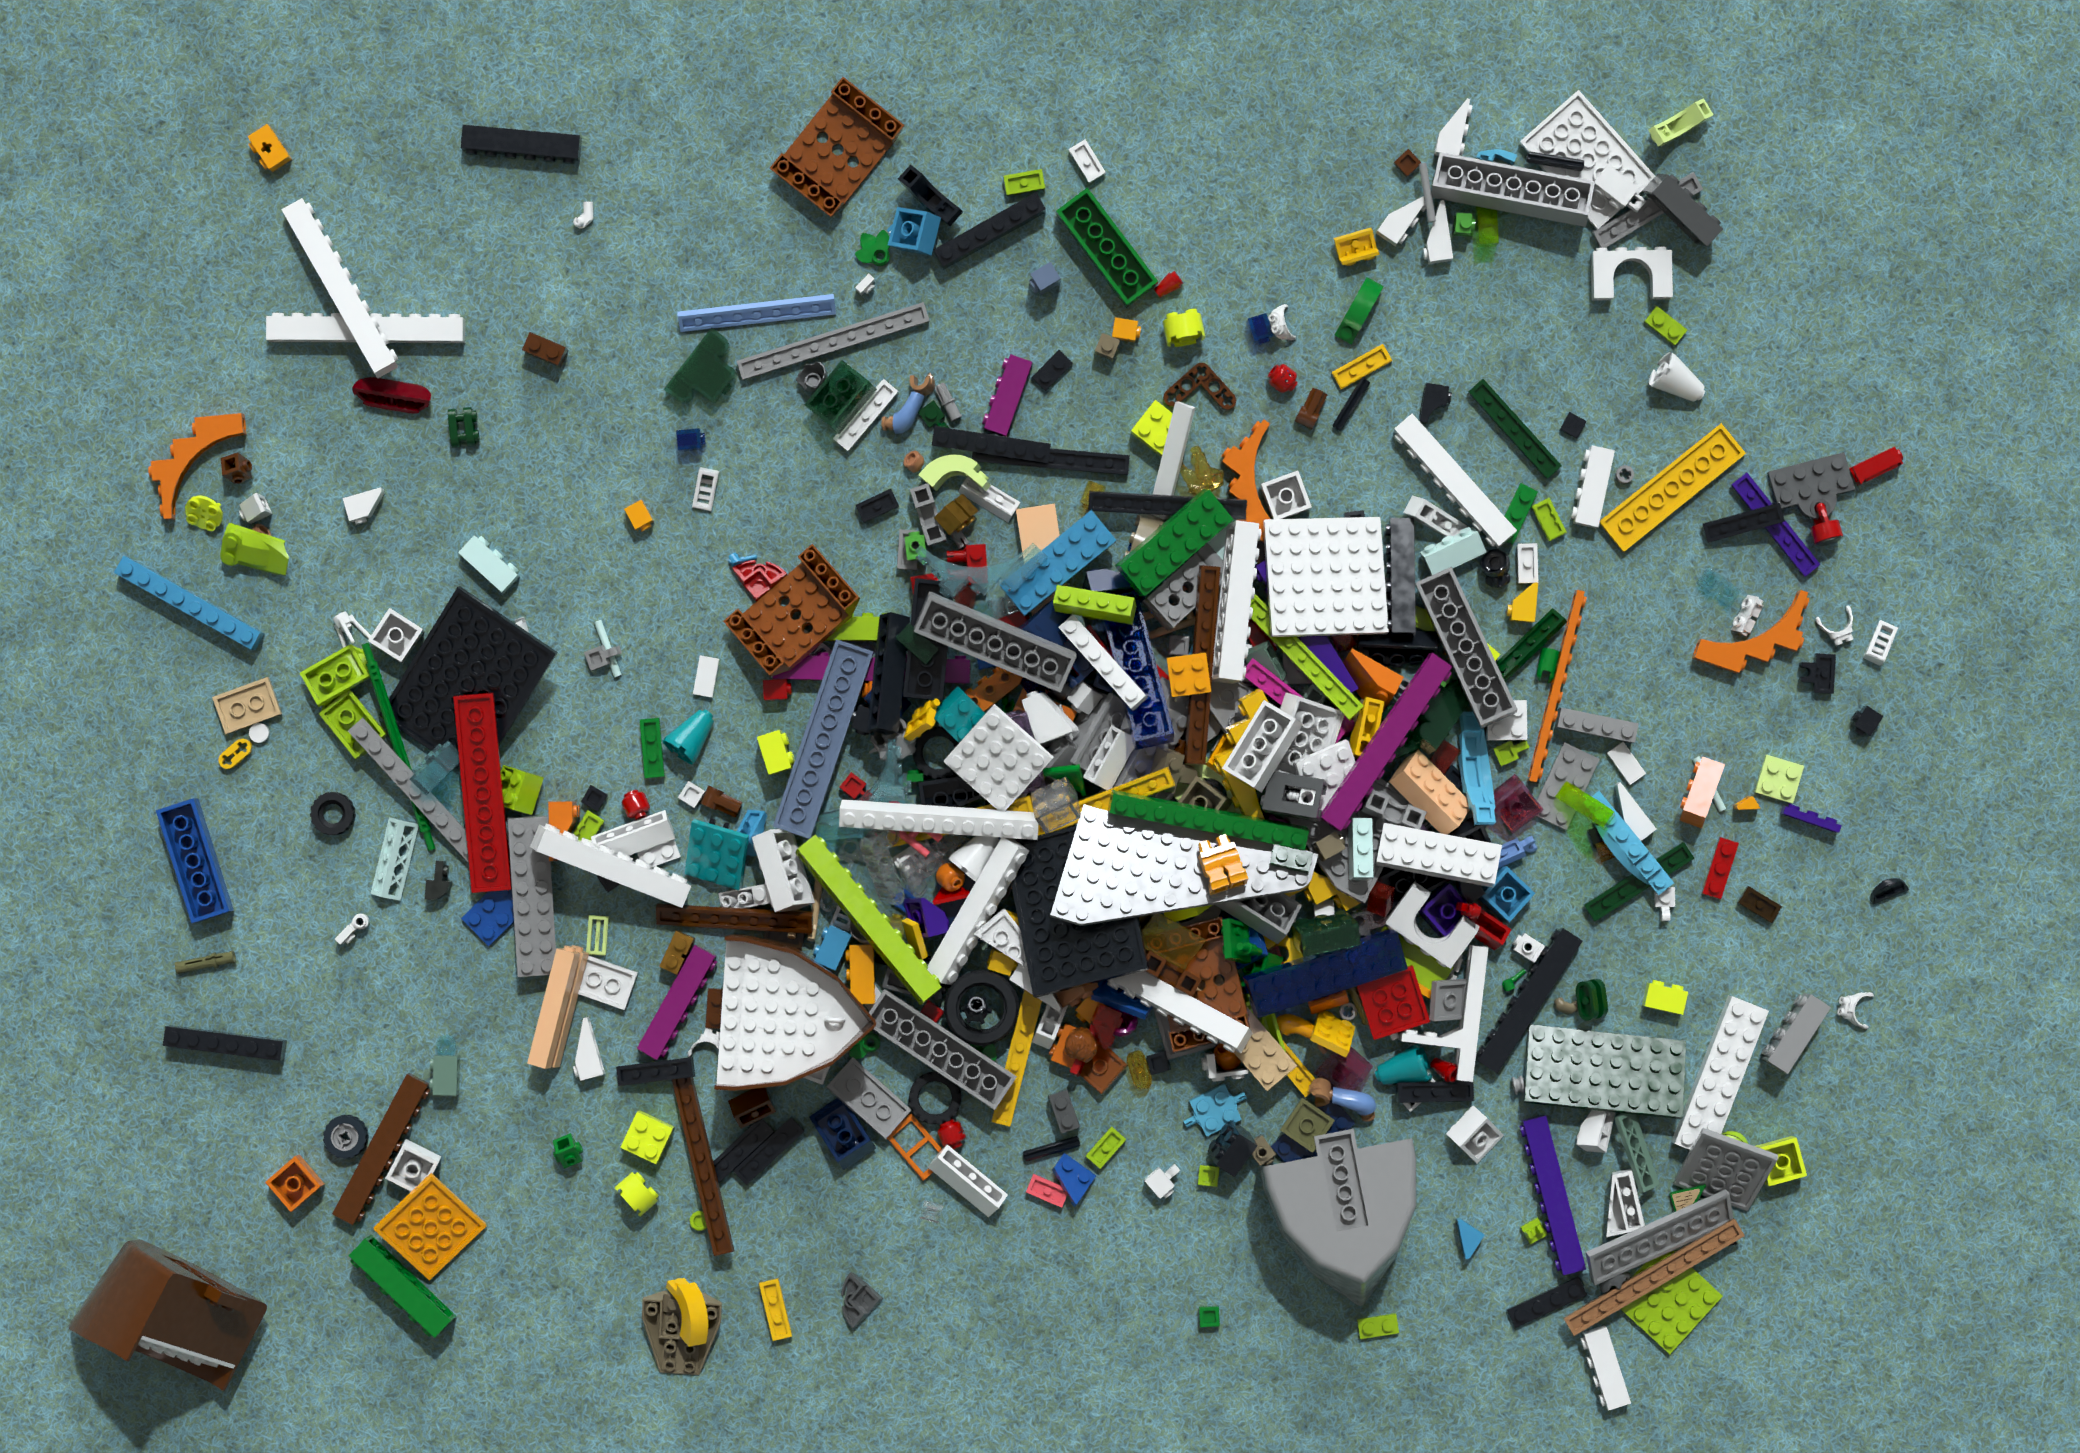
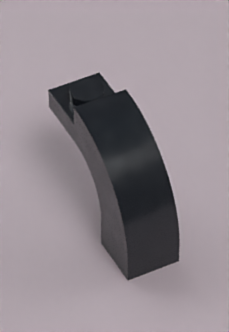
[898,164,963,226]

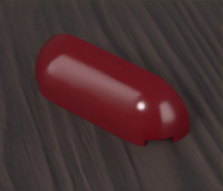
[352,377,431,414]

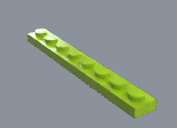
[1250,594,1364,721]

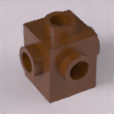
[221,452,252,484]

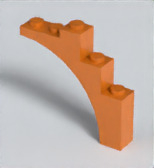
[148,413,247,520]
[1221,419,1270,543]
[1692,590,1809,674]

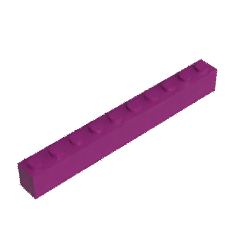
[773,652,971,684]
[1321,653,1452,831]

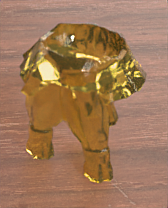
[1179,446,1224,496]

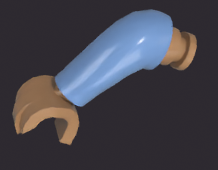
[881,373,935,434]
[1309,1078,1376,1122]

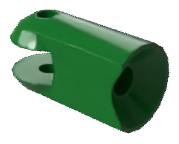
[1536,648,1560,684]

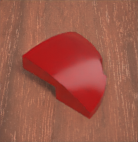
[732,560,787,601]

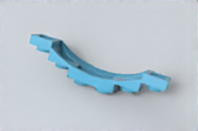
[1458,711,1496,825]
[1584,791,1674,895]

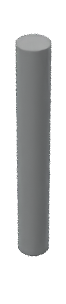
[1419,163,1436,223]

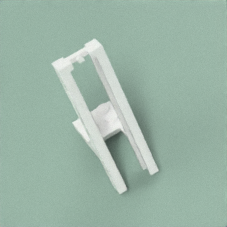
[1398,945,1488,1082]

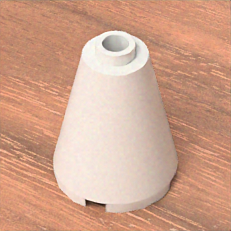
[1649,352,1705,402]
[948,836,1000,882]

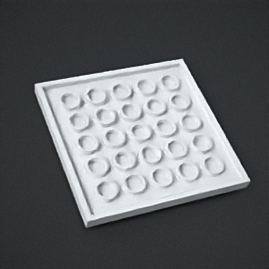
[1263,517,1389,637]

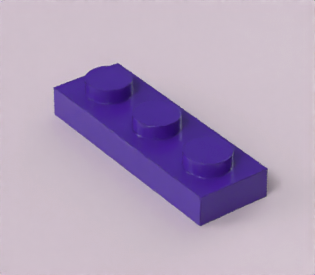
[1780,804,1842,833]

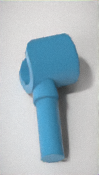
[728,553,757,567]

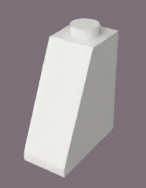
[1021,691,1079,744]

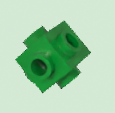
[553,1133,583,1169]

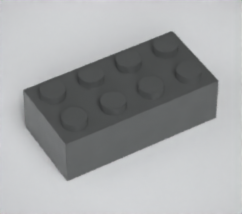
[1642,173,1723,247]

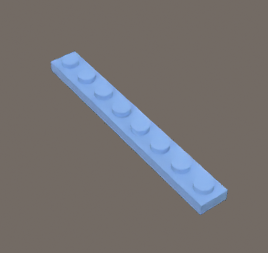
[678,294,836,332]

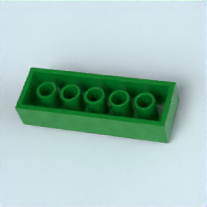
[1056,187,1158,308]
[1115,489,1234,596]
[348,1235,456,1338]

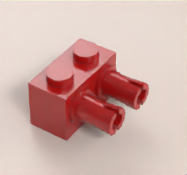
[947,544,989,586]

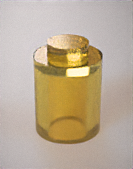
[1080,480,1106,510]

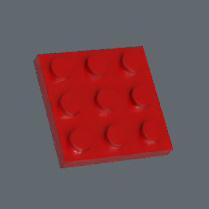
[1356,965,1430,1040]

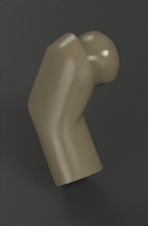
[1554,997,1578,1015]

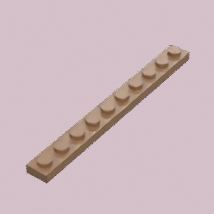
[1563,1218,1745,1336]

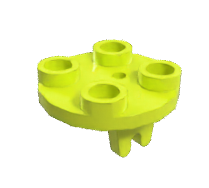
[185,495,223,531]

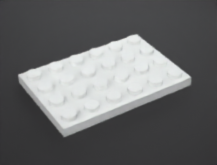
[1519,90,1655,229]

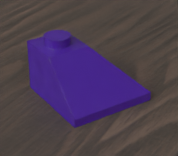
[903,898,949,937]

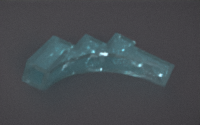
[915,543,1048,599]
[815,739,912,840]

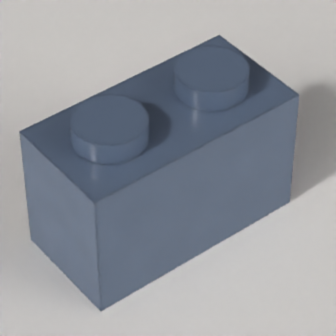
[1029,262,1061,296]

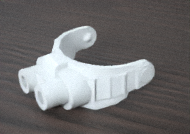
[1268,304,1296,341]
[1815,606,1853,646]
[1837,992,1874,1029]
[687,1028,720,1057]

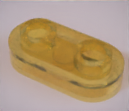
[1127,1050,1152,1090]

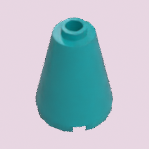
[662,709,714,765]
[1375,1043,1432,1085]

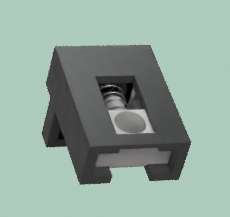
[1260,771,1328,822]

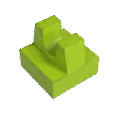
[1520,1217,1547,1244]

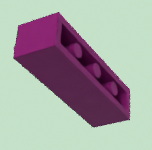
[982,354,1033,437]

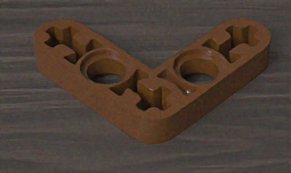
[1163,363,1236,410]

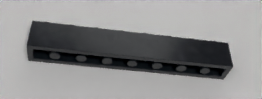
[1476,928,1583,1074]

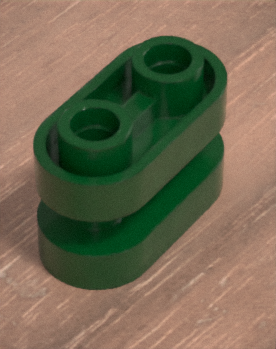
[448,407,480,448]
[1575,978,1608,1021]

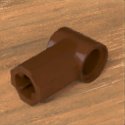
[1295,388,1327,430]
[700,785,743,817]

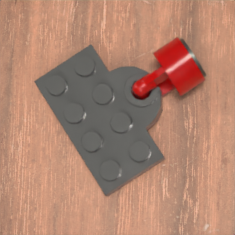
[1767,452,1855,546]

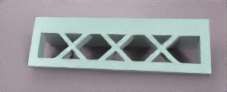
[371,817,419,901]

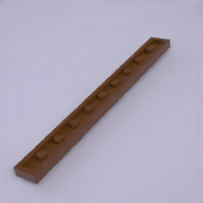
[1184,565,1220,765]
[672,1077,735,1256]

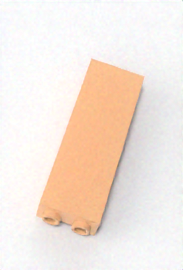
[1016,504,1067,616]
[527,945,589,1069]

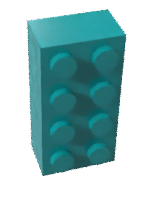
[934,686,986,743]

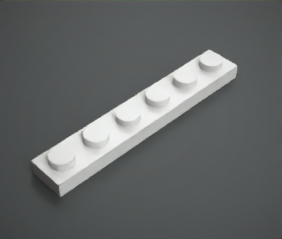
[1058,614,1148,711]

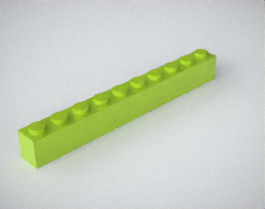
[795,834,941,1005]

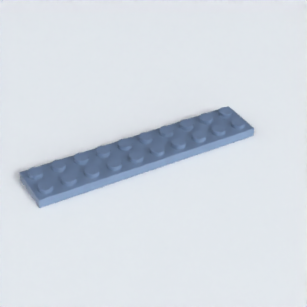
[773,639,874,839]

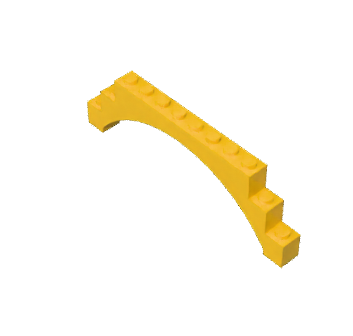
[1213,689,1360,911]

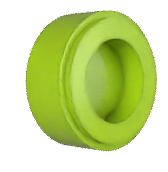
[690,1211,707,1231]

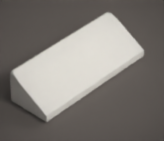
[958,477,1020,522]

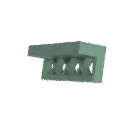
[1614,1113,1660,1193]

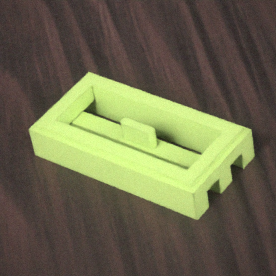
[586,915,609,956]

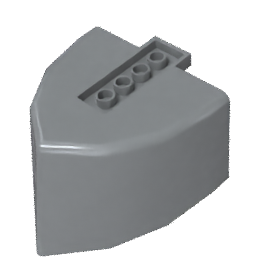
[1259,1129,1416,1306]

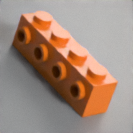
[965,667,1026,712]

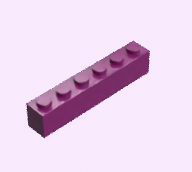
[637,945,717,1060]

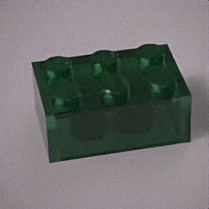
[804,360,877,434]
[1291,910,1361,957]

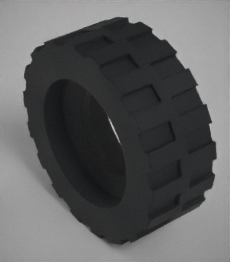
[310,792,356,835]

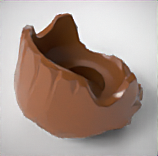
[1065,1027,1097,1063]

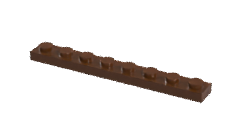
[656,904,813,934]

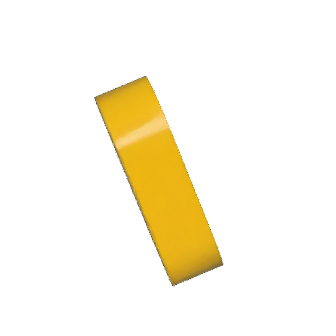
[218,739,253,769]

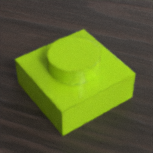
[1197,1164,1219,1187]

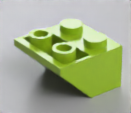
[501,765,544,815]

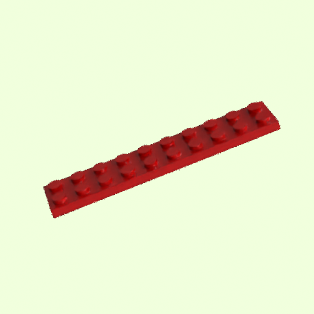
[453,693,512,893]

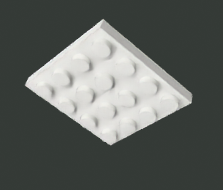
[943,704,1054,811]

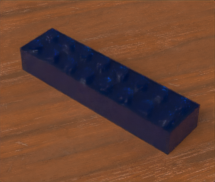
[1101,590,1174,750]
[1243,929,1408,1018]

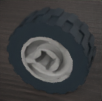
[323,1115,369,1159]

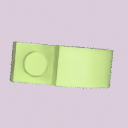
[1648,98,1713,147]
[919,455,991,492]

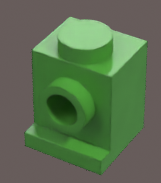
[1453,213,1475,237]
[905,531,927,561]

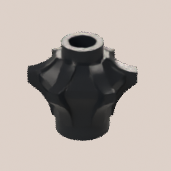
[961,996,992,1025]

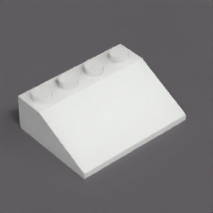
[1275,693,1344,775]

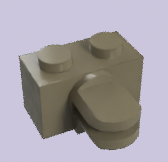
[1150,747,1197,794]

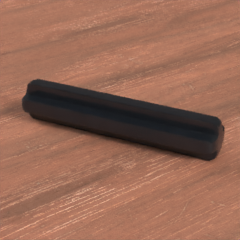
[1526,151,1584,171]
[1332,378,1370,431]
[1023,1136,1080,1161]

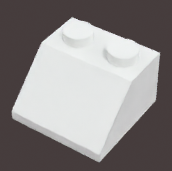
[1446,1106,1504,1164]

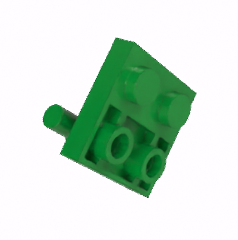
[1221,918,1263,964]

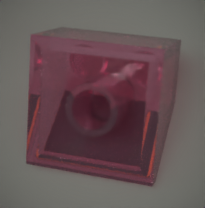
[1494,774,1543,834]
[1314,1046,1373,1090]

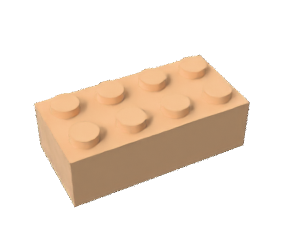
[1389,749,1470,835]

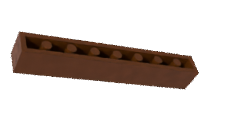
[332,1073,430,1225]

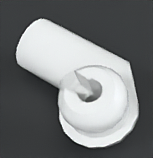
[573,202,594,229]

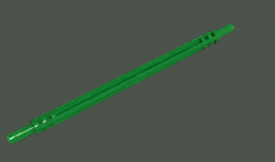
[361,642,436,851]

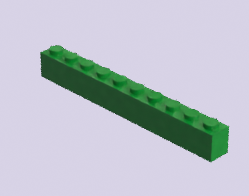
[1108,790,1309,850]

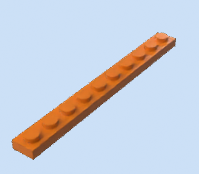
[1527,590,1587,783]

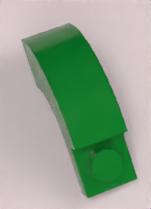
[1335,277,1384,344]

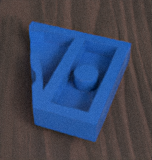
[1052,1153,1096,1207]

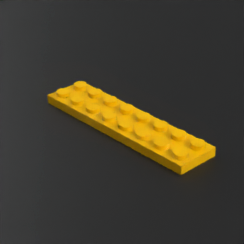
[1599,423,1746,552]

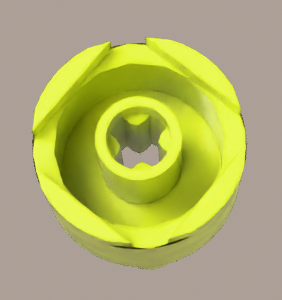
[1162,309,1206,347]
[614,1172,659,1217]

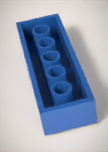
[156,798,234,923]

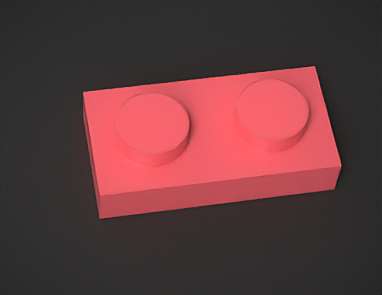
[1026,1173,1068,1208]

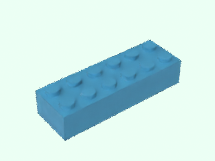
[1000,510,1117,617]

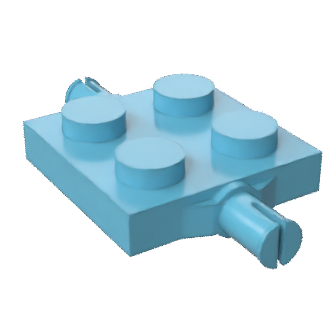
[1183,1083,1247,1137]

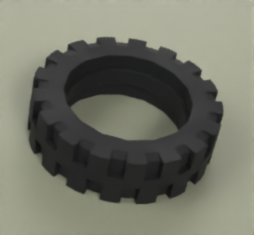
[913,727,959,779]
[909,1071,961,1124]

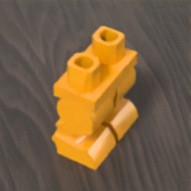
[1198,834,1249,895]

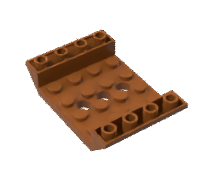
[770,77,905,217]
[723,544,860,677]
[1145,917,1250,1052]

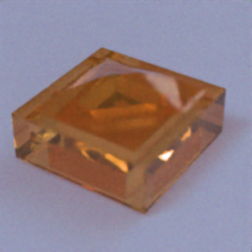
[1595,841,1615,863]

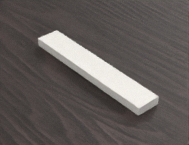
[1150,401,1196,520]

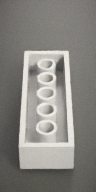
[1376,823,1502,888]

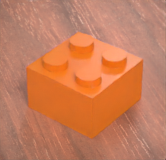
[265,1154,325,1212]

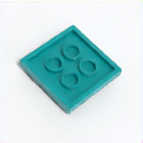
[685,819,749,890]

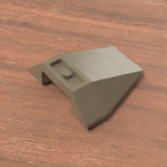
[642,1290,722,1375]

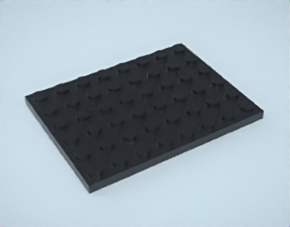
[379,586,558,770]
[1011,826,1149,998]

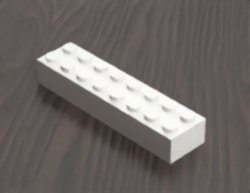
[1212,520,1261,684]
[530,823,691,908]
[1671,995,1769,1150]

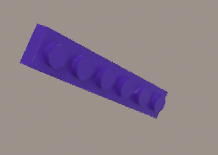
[1731,472,1821,577]

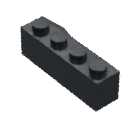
[1357,631,1438,668]
[918,776,982,807]

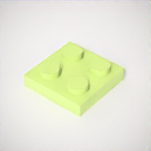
[1754,755,1804,804]

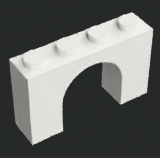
[1591,247,1673,301]
[1386,881,1479,969]

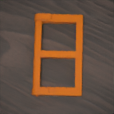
[886,1113,942,1181]

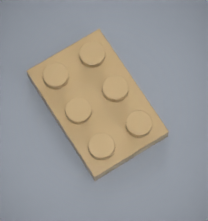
[212,677,282,734]

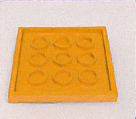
[373,1173,487,1281]

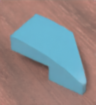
[1476,149,1517,165]

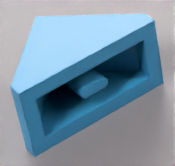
[1456,1218,1485,1259]

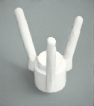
[333,611,371,648]

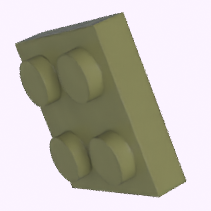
[1280,1098,1335,1153]

